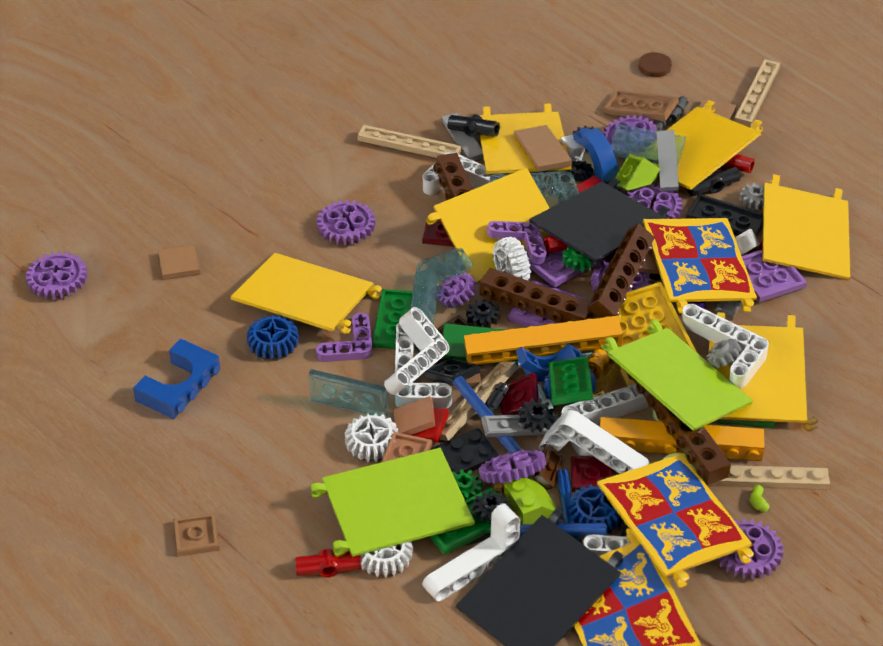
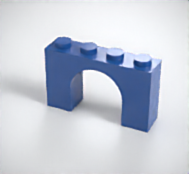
[133,338,220,419]

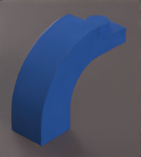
[573,128,618,183]
[516,344,583,382]

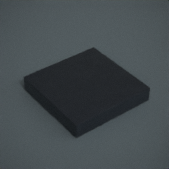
[424,358,480,386]

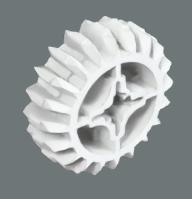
[492,237,531,280]
[345,413,398,462]
[360,541,413,578]

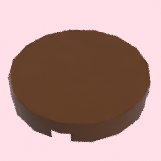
[639,52,672,77]

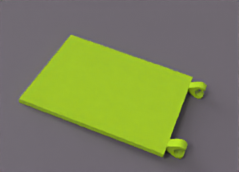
[602,319,753,431]
[311,447,475,557]

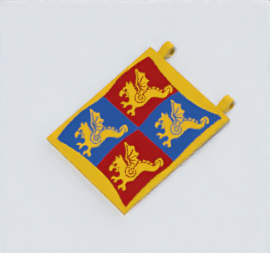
[643,218,757,314]
[597,454,754,588]
[574,528,701,646]

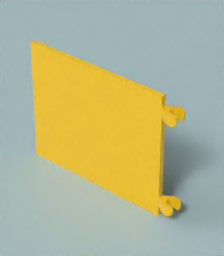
[634,100,763,190]
[479,103,571,174]
[426,168,550,283]
[762,174,850,280]
[231,253,382,334]
[709,312,807,423]

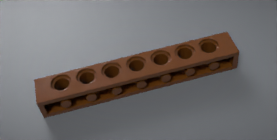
[627,373,731,485]

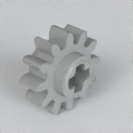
[739,183,764,210]
[706,339,742,368]

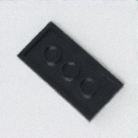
[686,194,763,237]

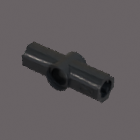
[447,115,500,137]
[687,167,741,196]

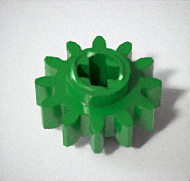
[562,246,595,272]
[452,469,482,500]

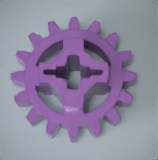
[437,272,477,308]

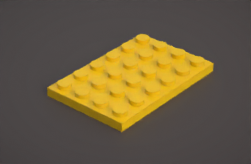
[593,282,696,387]

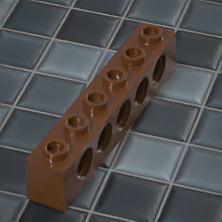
[433,153,473,200]
[587,223,655,318]
[480,268,593,323]

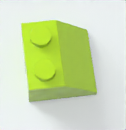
[615,154,660,190]
[504,477,557,524]

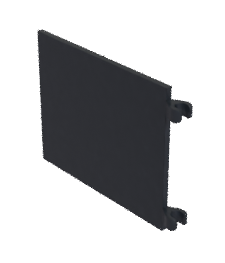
[529,178,670,262]
[456,508,624,646]

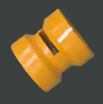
[588,349,610,376]

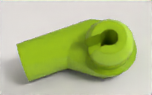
[749,485,769,513]

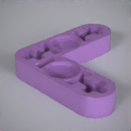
[486,221,547,264]
[316,312,372,362]

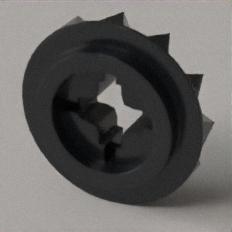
[565,159,594,181]

